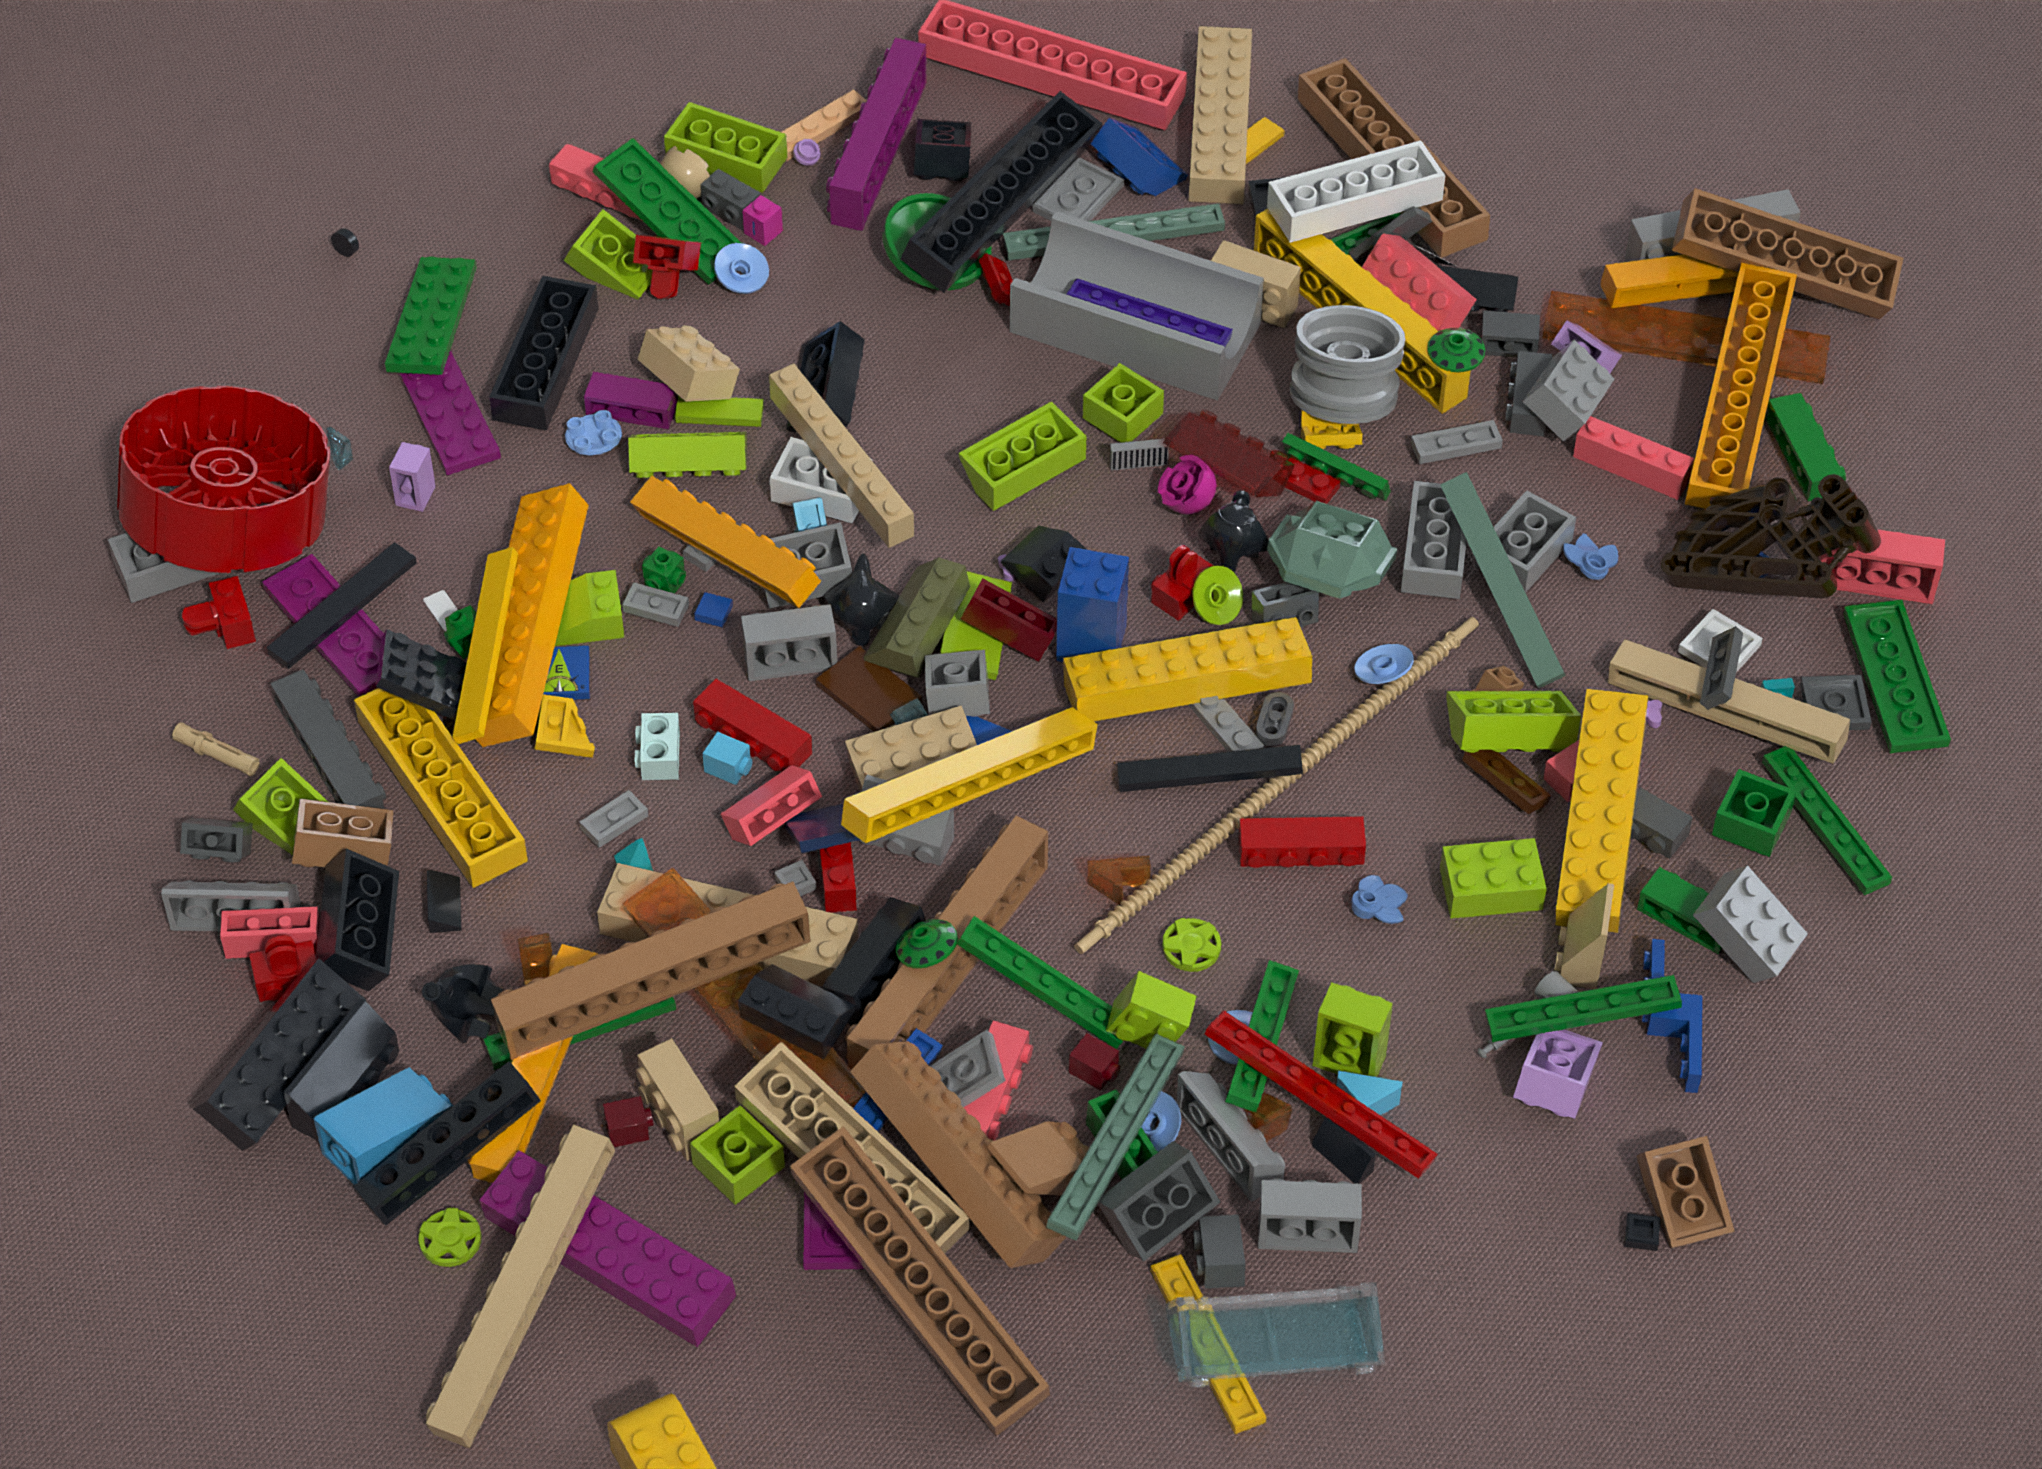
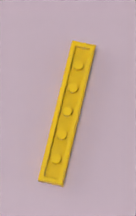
[1151,1254,1266,1434]

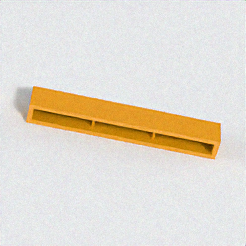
[1600,254,1739,308]
[630,476,821,608]
[468,944,598,1183]

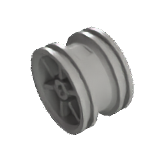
[1290,305,1405,424]

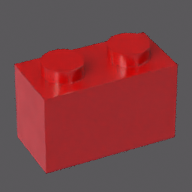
[820,842,857,913]

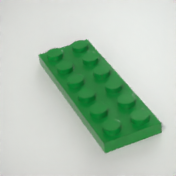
[592,138,741,285]
[385,256,477,375]
[1843,600,1951,753]

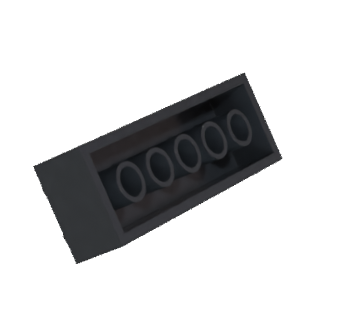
[489,275,599,431]
[193,958,366,1151]

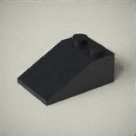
[914,119,971,181]

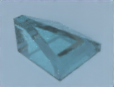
[326,426,353,470]

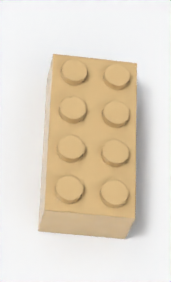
[845,705,977,792]

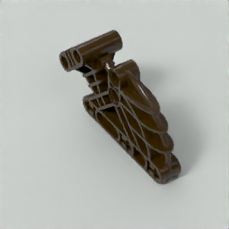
[1661,474,1881,598]

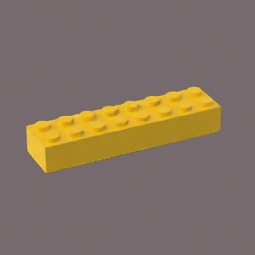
[1063,617,1312,721]
[354,688,528,888]
[1555,689,1648,933]

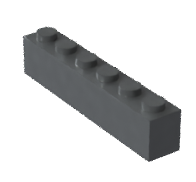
[270,669,386,809]

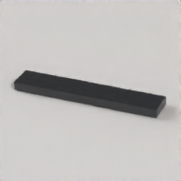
[266,542,417,669]
[1117,745,1303,792]

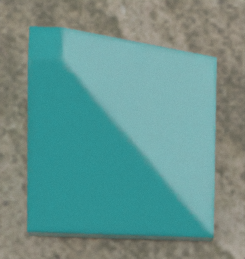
[614,838,653,871]

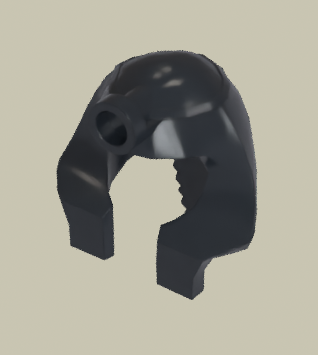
[1198,490,1268,573]
[824,553,899,646]
[422,964,504,1043]

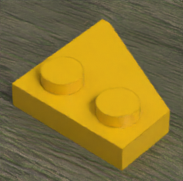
[535,694,595,758]

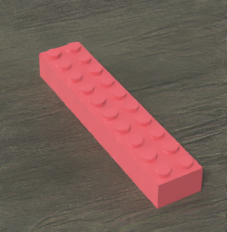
[918,0,1187,130]

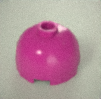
[1158,455,1217,515]

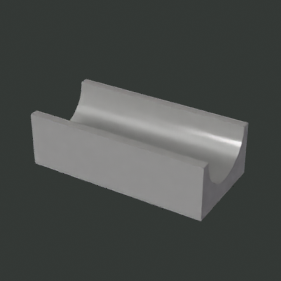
[1010,211,1264,401]

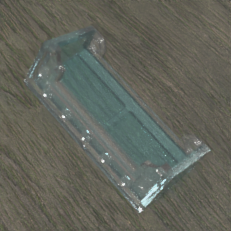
[1165,1282,1385,1388]

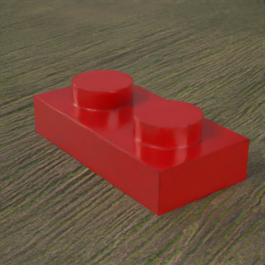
[979,253,1013,306]
[1275,457,1340,504]

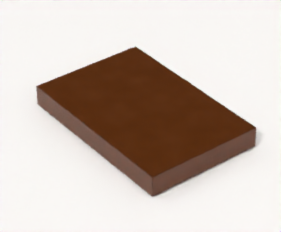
[816,646,922,732]

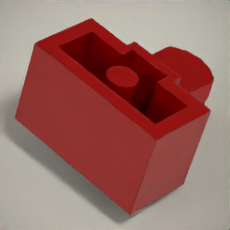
[633,235,701,299]
[1151,545,1214,621]
[182,576,256,649]
[249,935,316,1002]

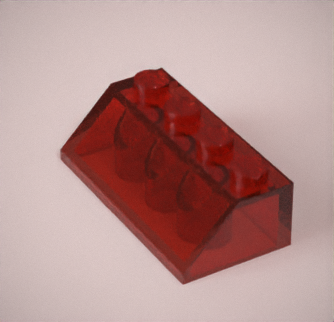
[1163,409,1295,497]

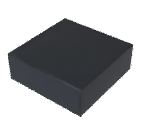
[1624,1213,1660,1251]

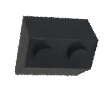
[1000,525,1087,602]

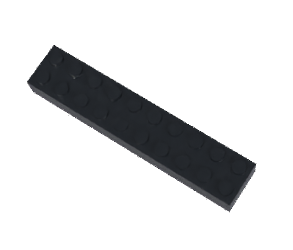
[900,91,1103,293]

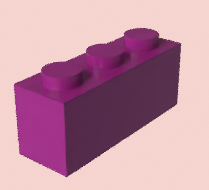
[584,372,677,429]

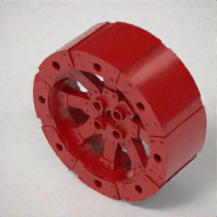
[117,385,330,573]

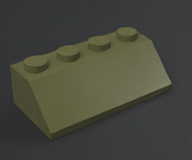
[864,557,970,678]

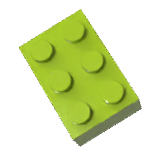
[1440,838,1547,919]
[1312,982,1393,1077]

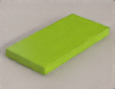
[939,571,1012,680]

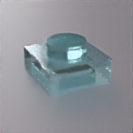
[890,698,928,725]

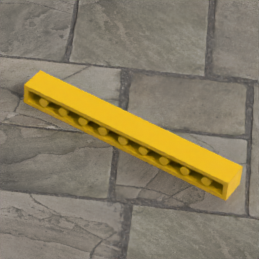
[841,707,1098,843]

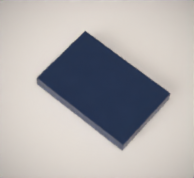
[784,804,860,853]

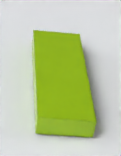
[675,395,764,427]

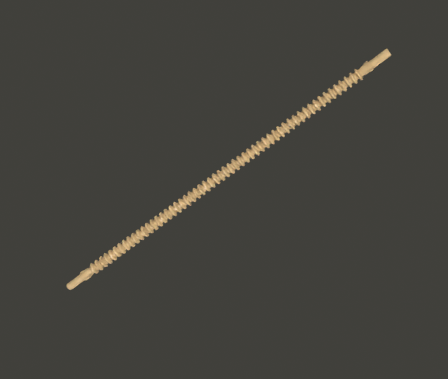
[1074,617,1479,954]

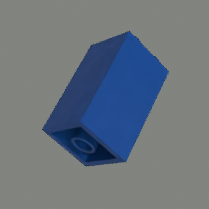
[1056,547,1129,662]

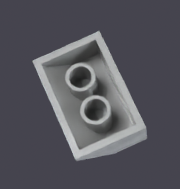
[859,775,954,866]

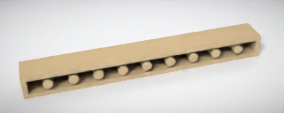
[426,1125,615,1449]

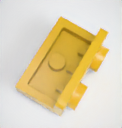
[1301,410,1363,449]

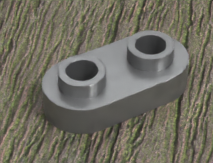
[1256,692,1294,746]

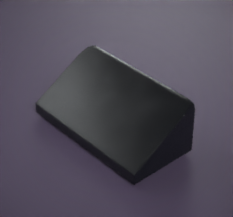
[427,870,462,933]
[1312,1117,1376,1184]

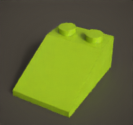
[563,209,652,300]
[555,570,624,646]
[233,758,328,855]

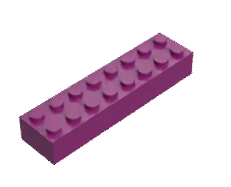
[826,38,927,231]
[479,1150,736,1347]

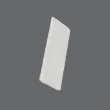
[423,590,458,631]

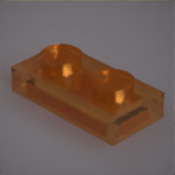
[517,932,553,985]

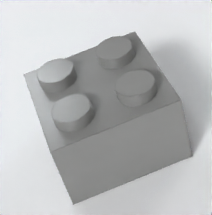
[925,650,990,717]

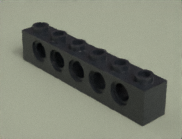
[353,1061,541,1226]

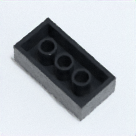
[315,848,399,992]

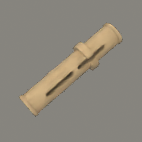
[172,722,260,776]

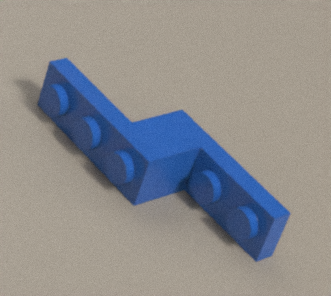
[1641,939,1702,1093]

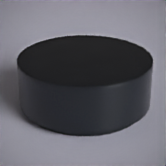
[331,228,359,257]

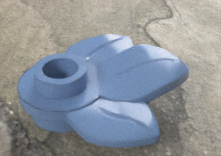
[1563,533,1618,580]
[1351,875,1408,924]

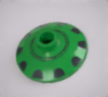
[1428,328,1485,372]
[896,919,958,969]

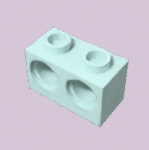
[635,713,680,780]

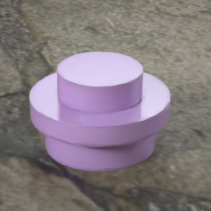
[793,139,820,166]

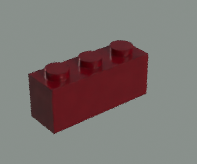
[960,578,1057,662]

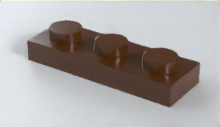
[1462,749,1551,814]

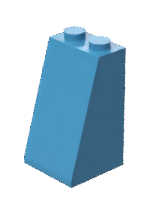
[314,1067,453,1185]

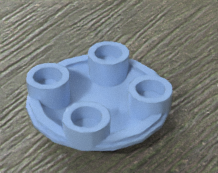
[565,410,622,456]

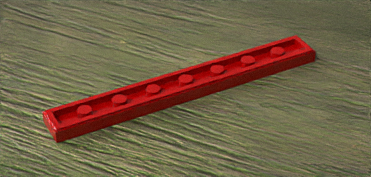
[1204,1010,1438,1179]

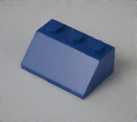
[1091,117,1189,196]

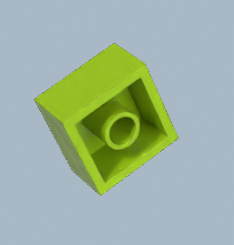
[1083,363,1164,443]
[1106,971,1197,1049]
[690,1105,785,1205]

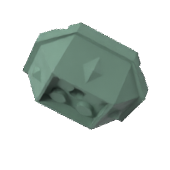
[1267,501,1398,599]

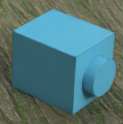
[702,732,753,785]

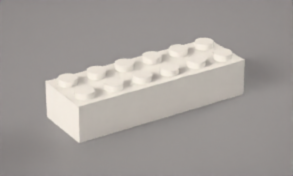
[1267,141,1445,243]

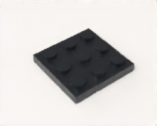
[376,629,466,721]

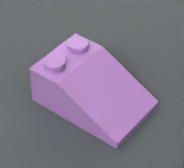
[1513,1029,1603,1119]

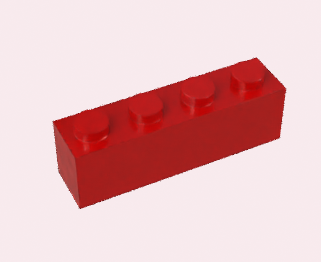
[693,679,812,772]
[1238,816,1366,868]

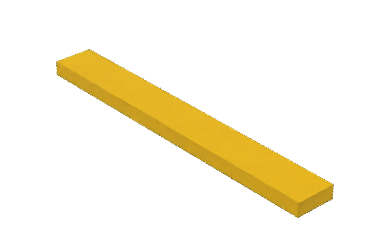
[452,547,518,744]

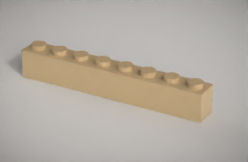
[769,364,914,548]
[1608,639,1850,764]

